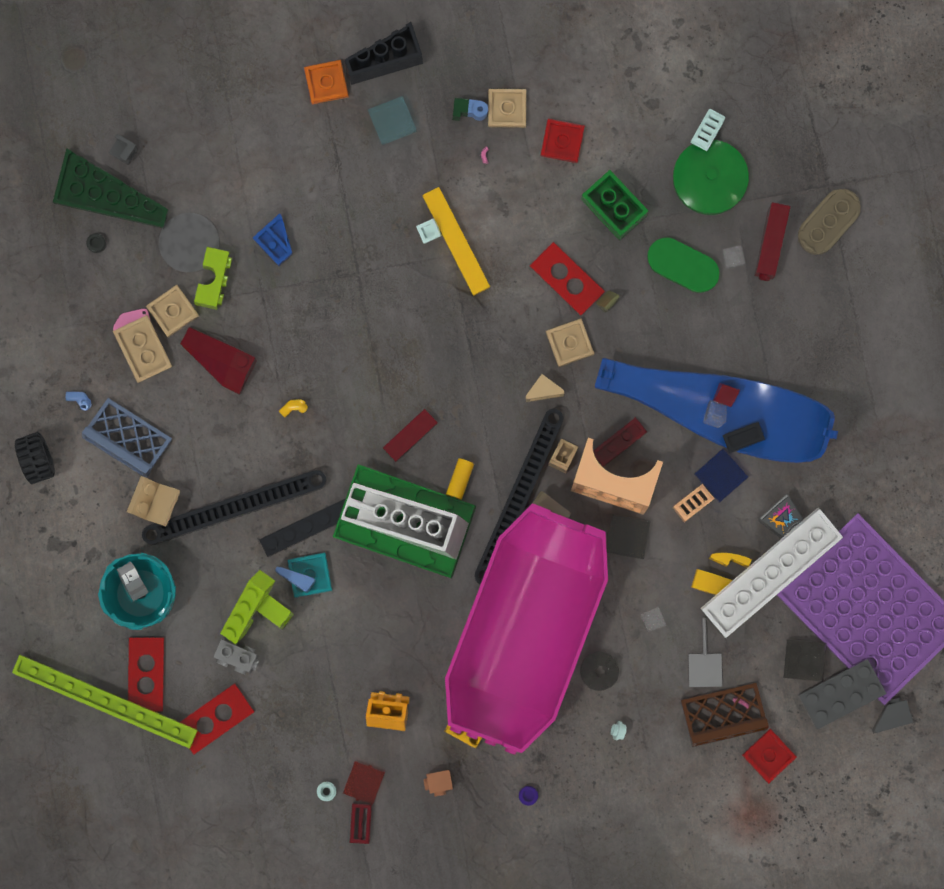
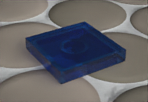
[694,449,748,503]

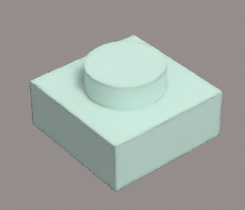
[416,218,442,244]

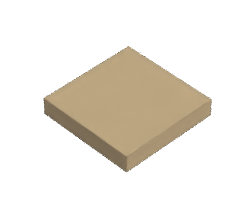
[488,89,526,128]
[146,285,199,338]
[546,318,594,367]

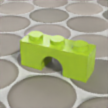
[194,247,232,310]

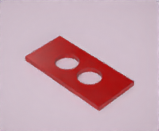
[530,242,605,316]
[128,638,164,711]
[180,683,254,755]

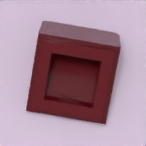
[713,383,740,407]

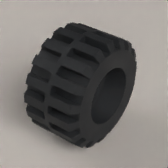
[15,432,55,485]

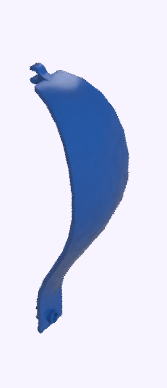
[595,358,838,463]

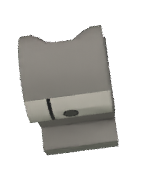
[117,561,148,601]

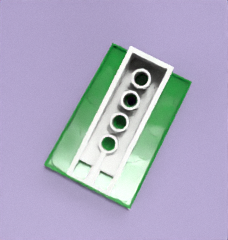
[333,464,476,579]

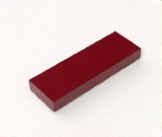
[383,409,438,462]
[593,417,647,467]

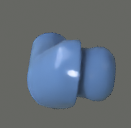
[66,391,92,411]

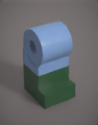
[452,98,488,121]

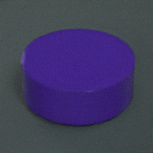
[519,786,538,806]

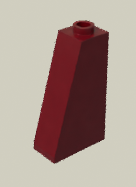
[754,202,791,281]

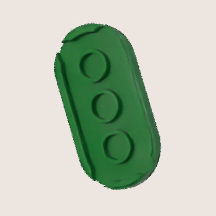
[647,238,719,293]

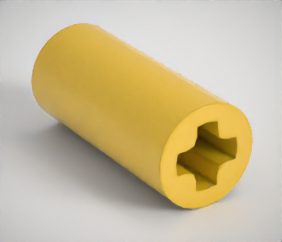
[446,458,474,500]

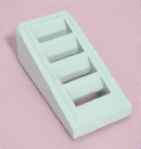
[690,109,725,151]

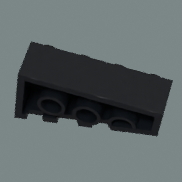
[344,22,423,85]

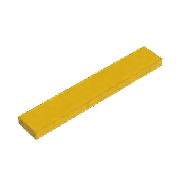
[422,187,490,296]

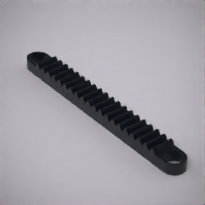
[474,409,563,585]
[142,470,327,545]

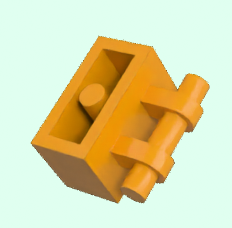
[366,691,410,731]

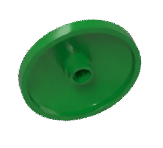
[673,140,749,215]

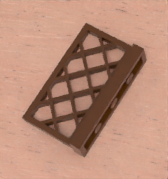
[681,683,769,747]

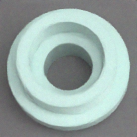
[611,721,626,740]
[317,782,336,801]

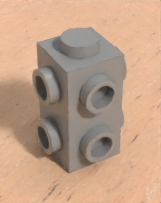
[214,639,260,675]

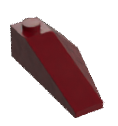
[180,327,257,395]

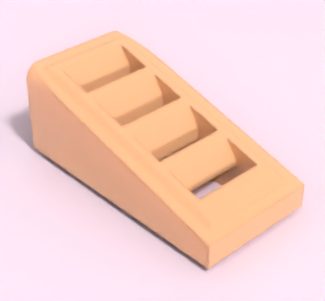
[673,484,714,523]

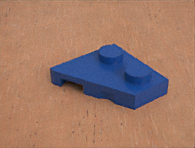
[253,213,293,266]

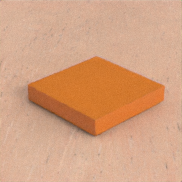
[304,60,349,105]

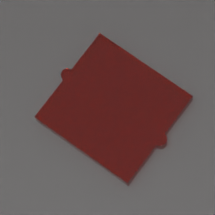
[343,761,385,805]

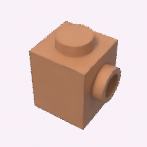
[423,770,453,797]

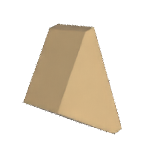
[525,374,564,402]
[548,439,578,474]

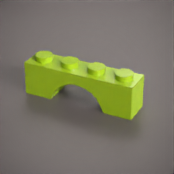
[220,570,275,644]

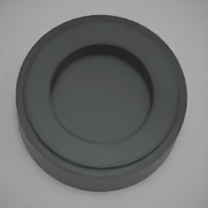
[86,233,106,253]

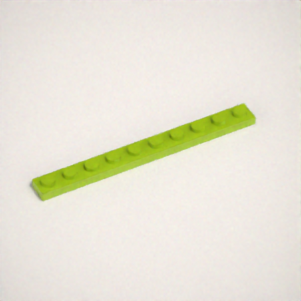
[12,655,198,748]

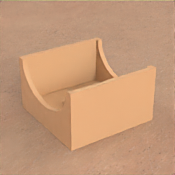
[571,438,663,515]

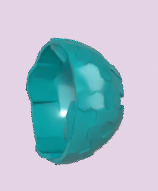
[98,553,176,630]

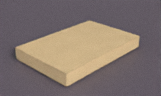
[113,315,172,383]

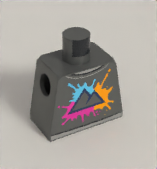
[758,494,804,539]

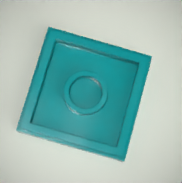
[287,553,332,598]

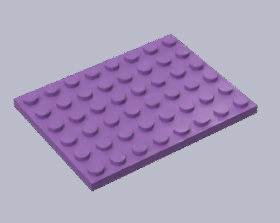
[777,513,944,705]

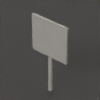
[688,617,722,687]

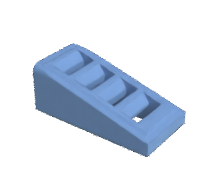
[275,567,316,593]

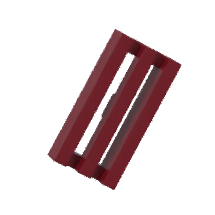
[350,804,372,844]

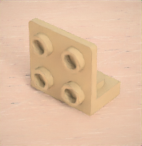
[127,476,180,526]

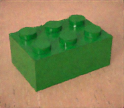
[581,170,649,241]

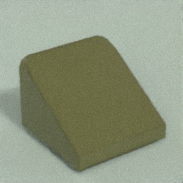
[596,290,619,313]

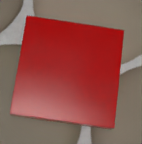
[540,119,585,163]
[742,729,797,784]

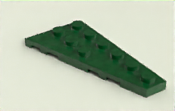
[53,148,169,229]

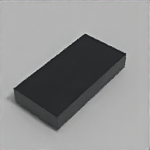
[723,422,765,454]

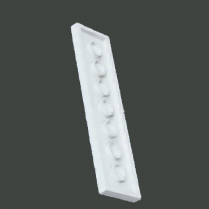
[700,508,843,638]

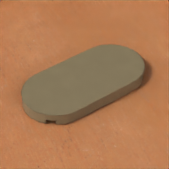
[798,189,861,255]

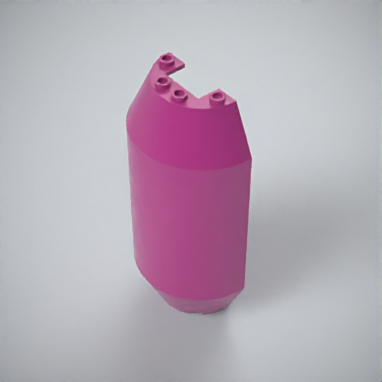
[445,503,608,755]

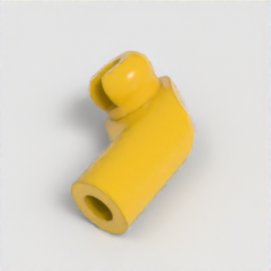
[279,399,308,418]

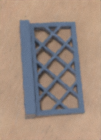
[82,398,172,478]

